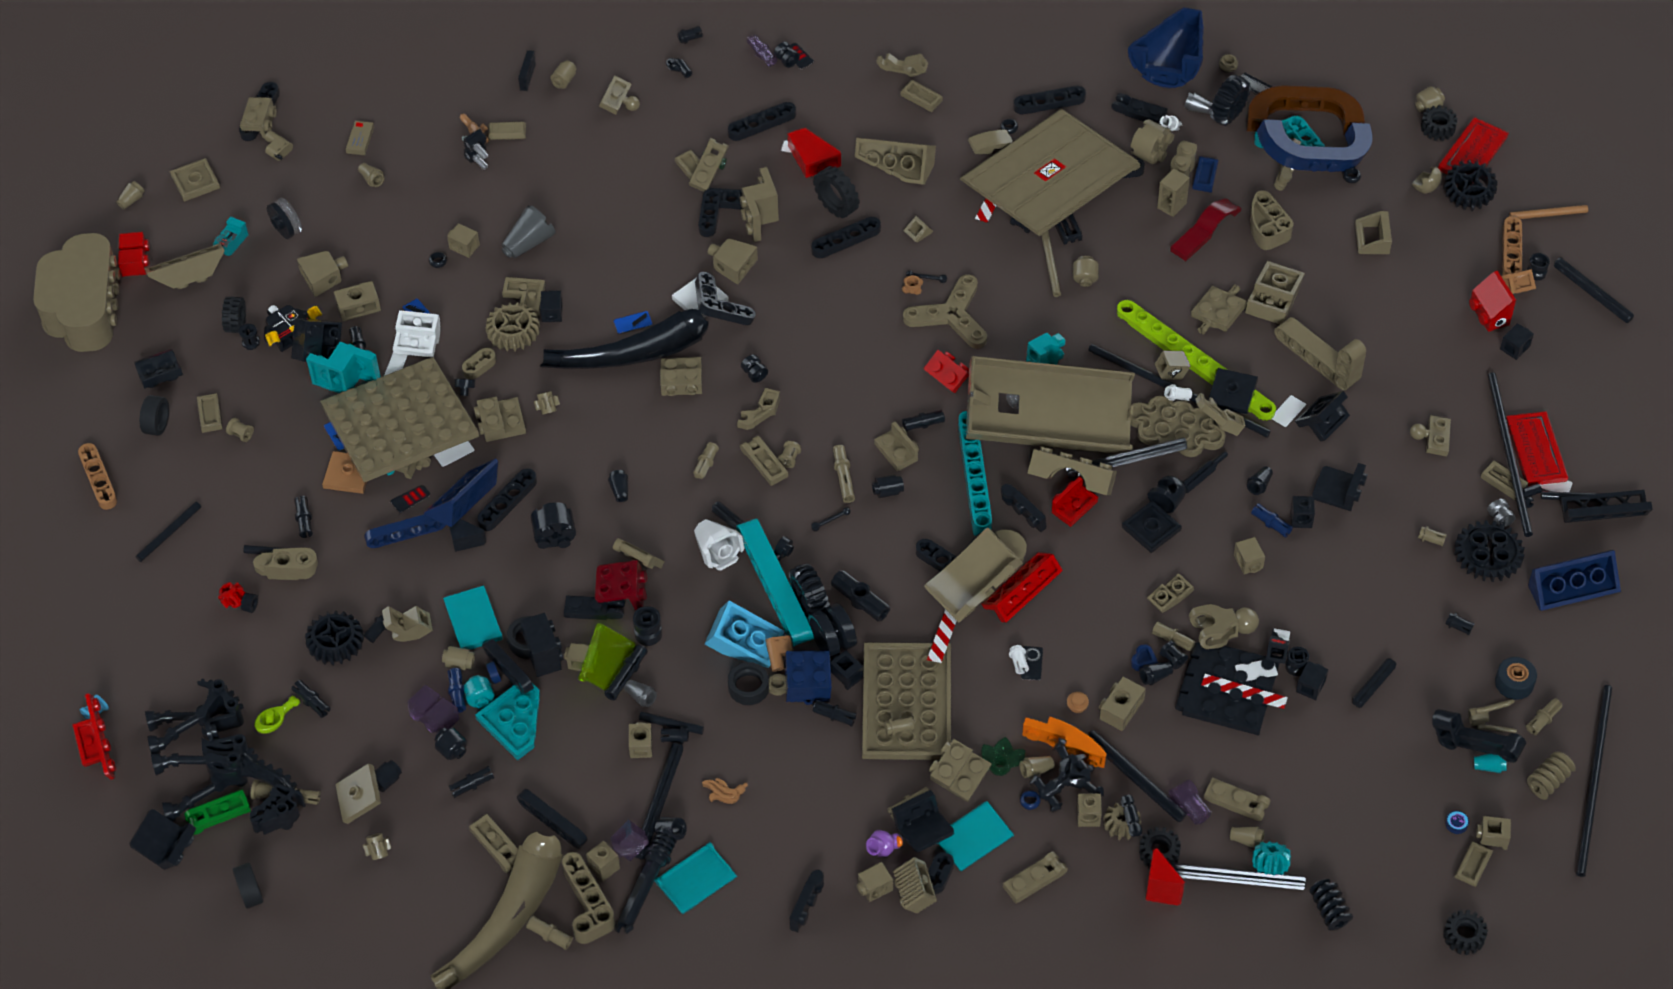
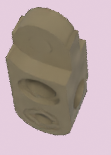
[253,548,318,580]

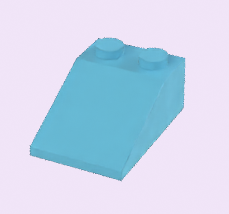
[705,601,785,668]

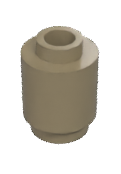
[551,61,576,88]
[442,646,475,671]

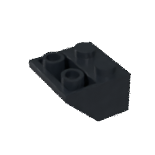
[291,318,342,362]

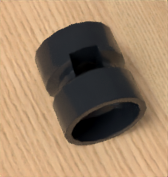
[633,606,662,646]

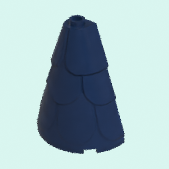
[1128,7,1204,88]

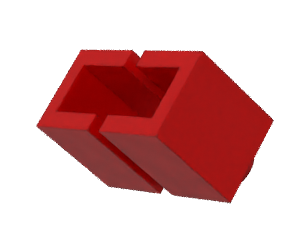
[118,232,150,277]

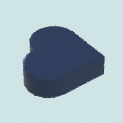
[1131,644,1158,671]

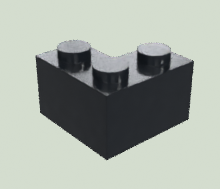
[520,612,564,677]

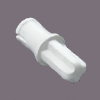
[1160,115,1182,131]

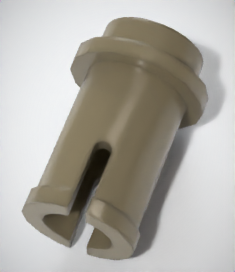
[1418,526,1447,547]
[884,716,914,736]

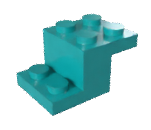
[306,342,381,393]

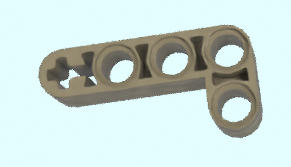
[562,852,615,944]

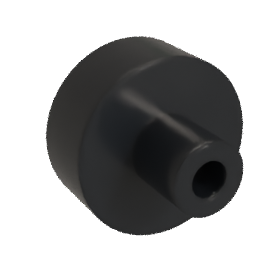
[454,379,475,396]

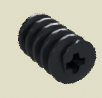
[1309,879,1354,931]

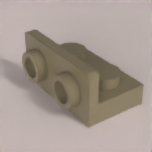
[874,422,919,472]

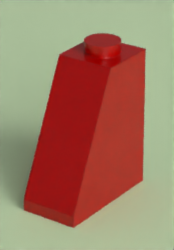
[787,128,841,178]

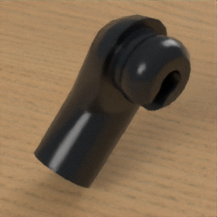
[666,58,692,78]
[1523,483,1542,508]

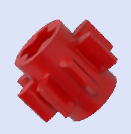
[218,582,246,608]

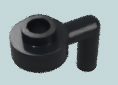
[774,536,794,561]

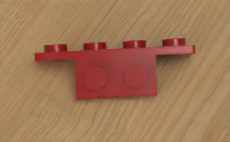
[72,693,116,780]

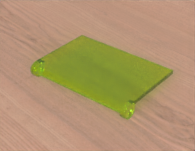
[578,623,635,691]

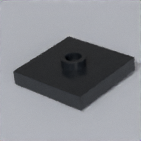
[1208,368,1258,414]
[1122,501,1182,553]

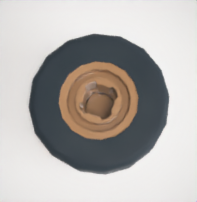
[1495,657,1537,700]

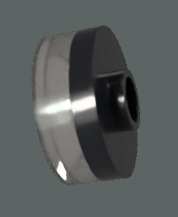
[267,198,302,239]

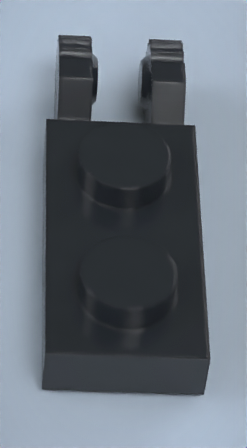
[1111,93,1168,125]
[1001,483,1046,532]
[564,595,625,620]
[790,869,824,933]

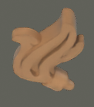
[702,778,748,804]

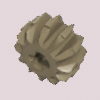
[1103,802,1142,841]

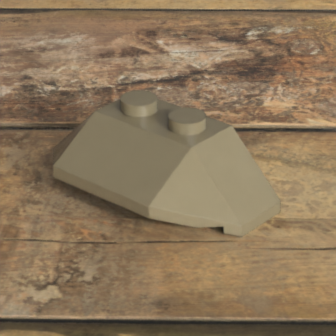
[144,243,224,289]

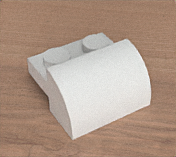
[393,310,440,357]

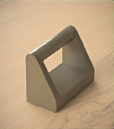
[1355,211,1392,254]

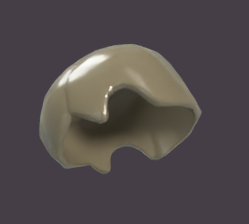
[1411,167,1442,194]

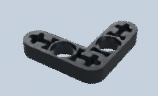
[698,188,743,237]
[695,272,756,325]
[916,533,981,572]

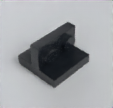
[1295,391,1350,442]

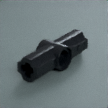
[831,570,890,622]

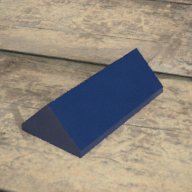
[424,458,498,527]
[1528,550,1621,611]

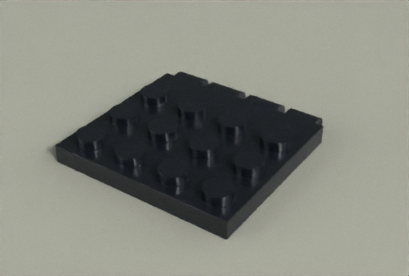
[1175,642,1280,736]

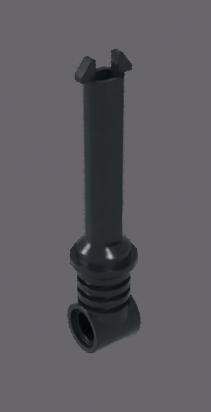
[614,817,687,934]

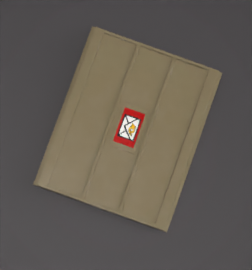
[960,109,1140,236]

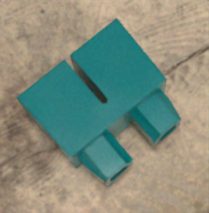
[1026,333,1066,365]

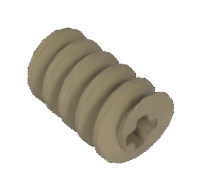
[1527,752,1576,800]

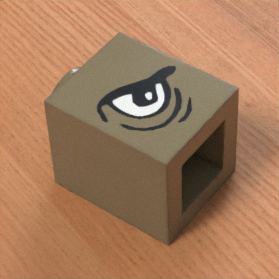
[1155,351,1191,380]

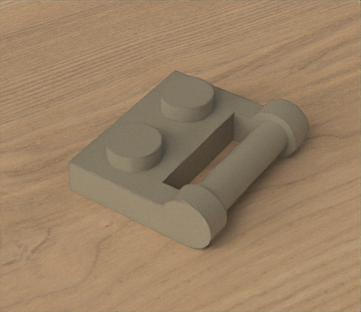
[613,538,665,569]

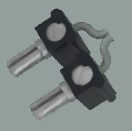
[462,129,488,170]

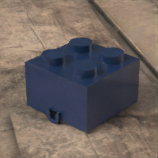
[785,651,832,705]

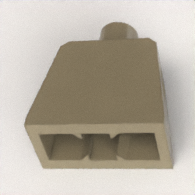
[708,239,758,284]
[297,251,348,297]

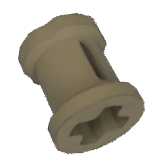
[226,417,254,442]
[778,441,802,468]

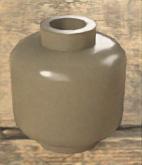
[1415,86,1445,112]
[1073,256,1099,287]

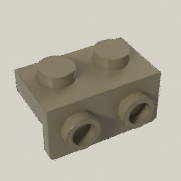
[240,97,277,138]

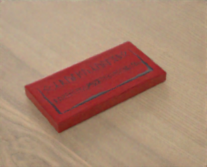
[1438,117,1509,186]
[1506,411,1568,486]

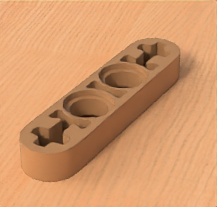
[1502,216,1522,275]
[78,443,117,510]

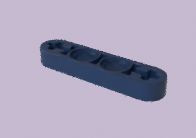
[364,514,446,548]

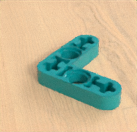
[1254,116,1325,148]

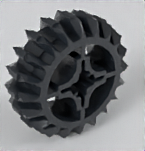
[1210,74,1251,126]
[1444,159,1498,211]
[789,563,830,618]
[305,610,364,666]

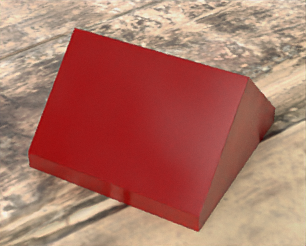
[1146,848,1185,906]

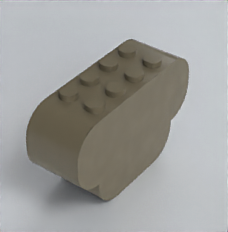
[33,233,121,352]

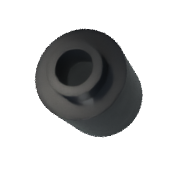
[872,474,904,498]
[375,760,402,792]

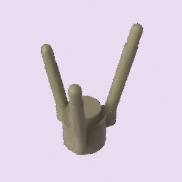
[1468,699,1517,733]

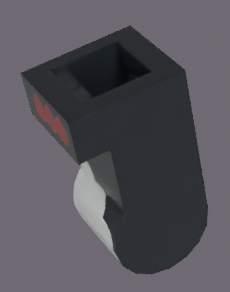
[1266,628,1290,664]

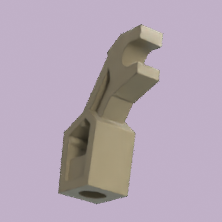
[876,53,928,77]
[737,388,780,430]
[1196,393,1245,436]

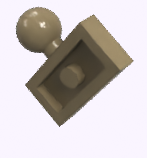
[599,76,640,115]
[1410,415,1451,457]

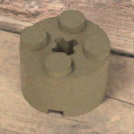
[1131,119,1174,164]

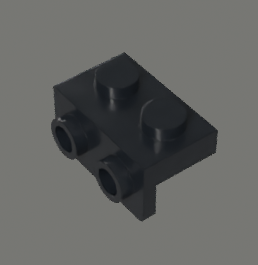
[134,349,183,389]

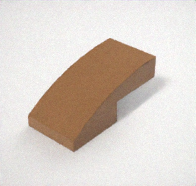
[1501,269,1536,294]

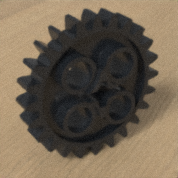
[1454,520,1525,582]

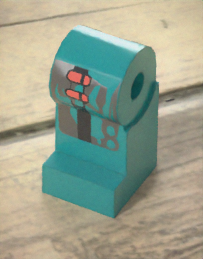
[213,216,248,256]

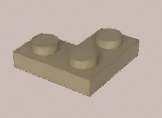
[502,277,546,316]

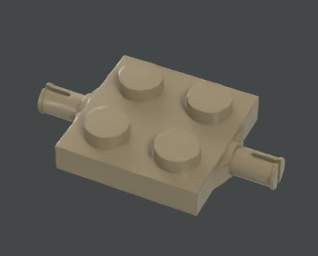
[1191,284,1247,335]

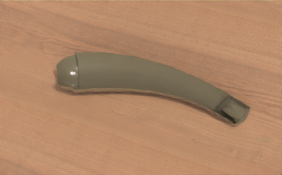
[431,832,563,989]

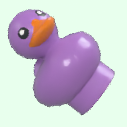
[866,830,903,857]

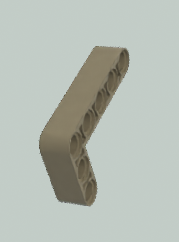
[1274,317,1366,391]

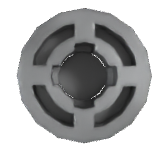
[1487,499,1516,528]

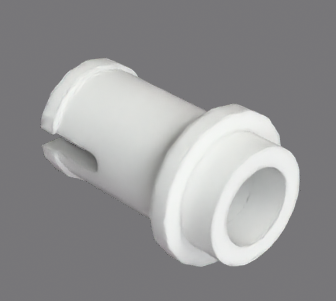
[1164,384,1192,401]
[1009,645,1029,674]

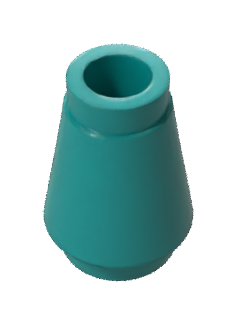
[1474,754,1507,773]

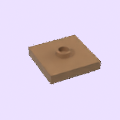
[322,451,367,494]

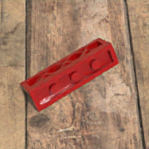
[982,552,1063,623]

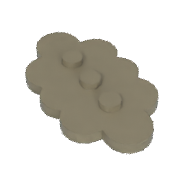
[1130,396,1226,457]

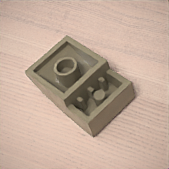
[1245,261,1305,324]

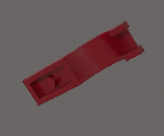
[1171,198,1241,261]

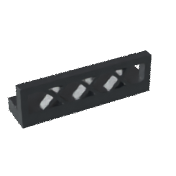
[1560,490,1653,523]

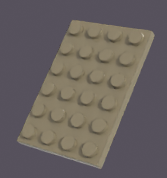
[862,643,951,760]

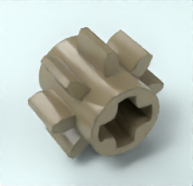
[534,391,560,415]
[363,833,391,860]

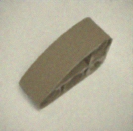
[1250,190,1293,250]

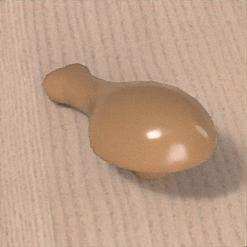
[460,114,489,144]

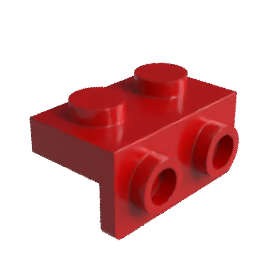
[923,350,969,393]
[1052,477,1098,527]

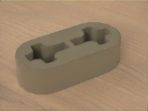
[462,348,496,380]

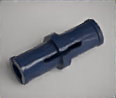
[1251,503,1293,538]
[447,668,466,713]

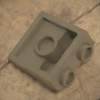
[660,357,702,396]
[474,396,526,442]
[929,739,992,802]

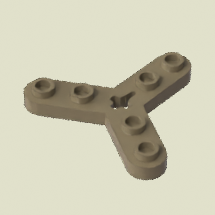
[903,275,987,349]

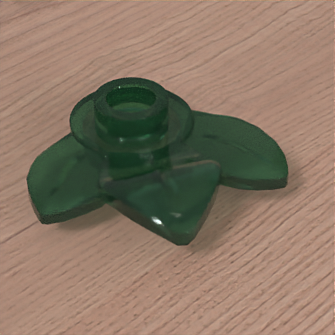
[981,737,1026,776]

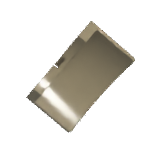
[924,528,1023,623]

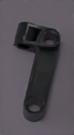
[1432,709,1526,763]

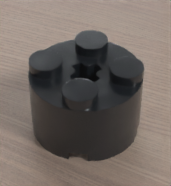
[530,502,576,549]

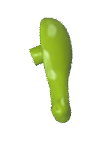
[255,696,300,734]

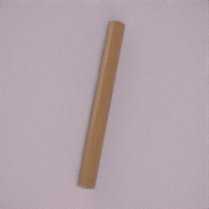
[1509,205,1588,219]

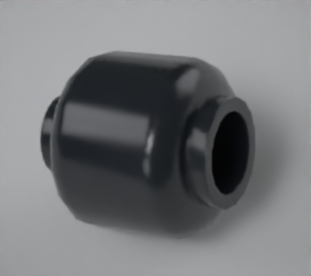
[434,728,467,760]

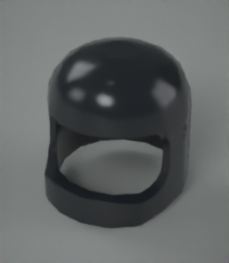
[1147,475,1186,513]

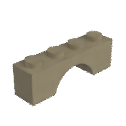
[1028,446,1117,495]

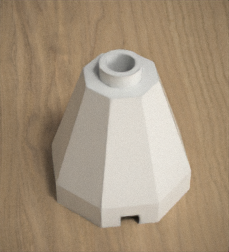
[694,520,744,570]

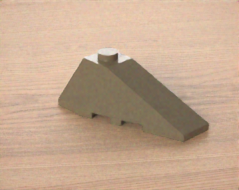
[855,138,936,184]

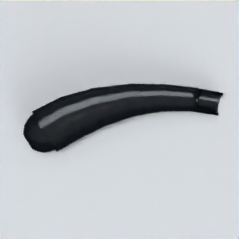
[540,309,709,369]

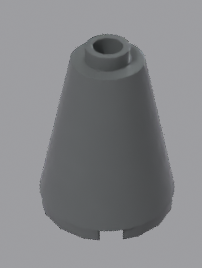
[502,205,556,258]

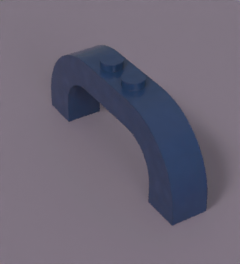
[1257,120,1373,172]

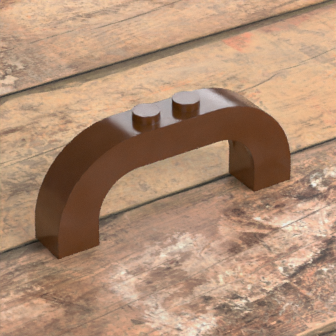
[1247,86,1365,135]

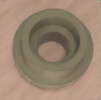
[1219,54,1238,72]

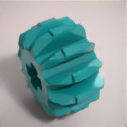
[1252,841,1291,876]

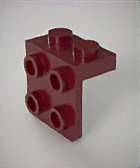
[595,560,647,610]

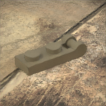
[689,138,729,192]
[1274,138,1301,191]
[740,436,788,486]
[1203,777,1271,821]
[469,814,518,873]
[1003,851,1068,904]

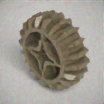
[485,302,540,352]

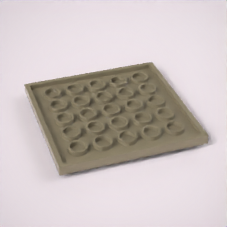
[320,357,479,482]

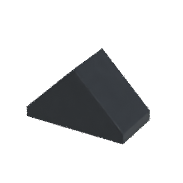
[449,519,486,552]

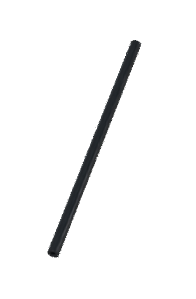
[1088,344,1271,438]
[1488,372,1533,537]
[1576,685,1612,877]

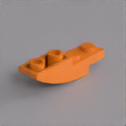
[1022,717,1107,768]

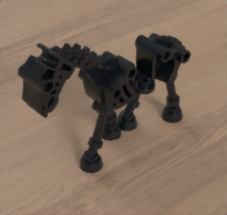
[145,678,306,835]

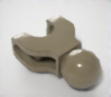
[1189,604,1259,649]

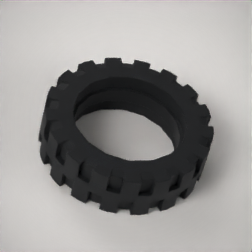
[813,166,860,219]

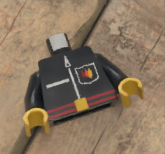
[264,305,322,352]

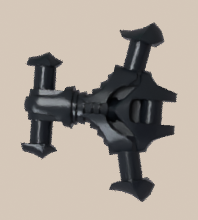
[1029,738,1104,812]

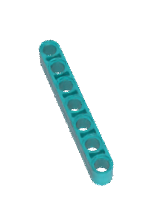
[958,411,992,536]
[736,518,814,647]

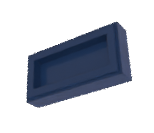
[1193,157,1219,193]

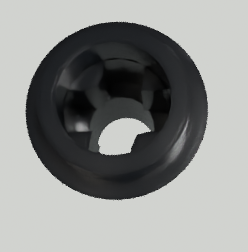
[1247,466,1273,495]
[608,470,628,502]
[1139,662,1173,685]

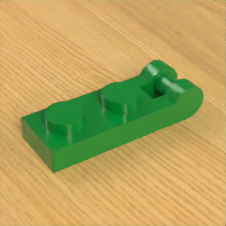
[184,789,251,835]

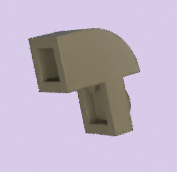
[382,606,433,642]

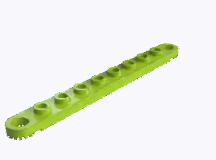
[1117,300,1276,421]

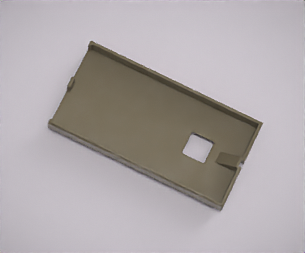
[966,356,1135,454]

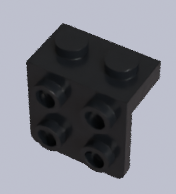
[1312,463,1368,511]
[891,790,954,852]
[129,809,197,870]

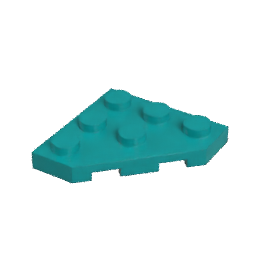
[475,683,540,760]

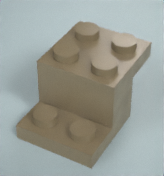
[740,167,779,242]

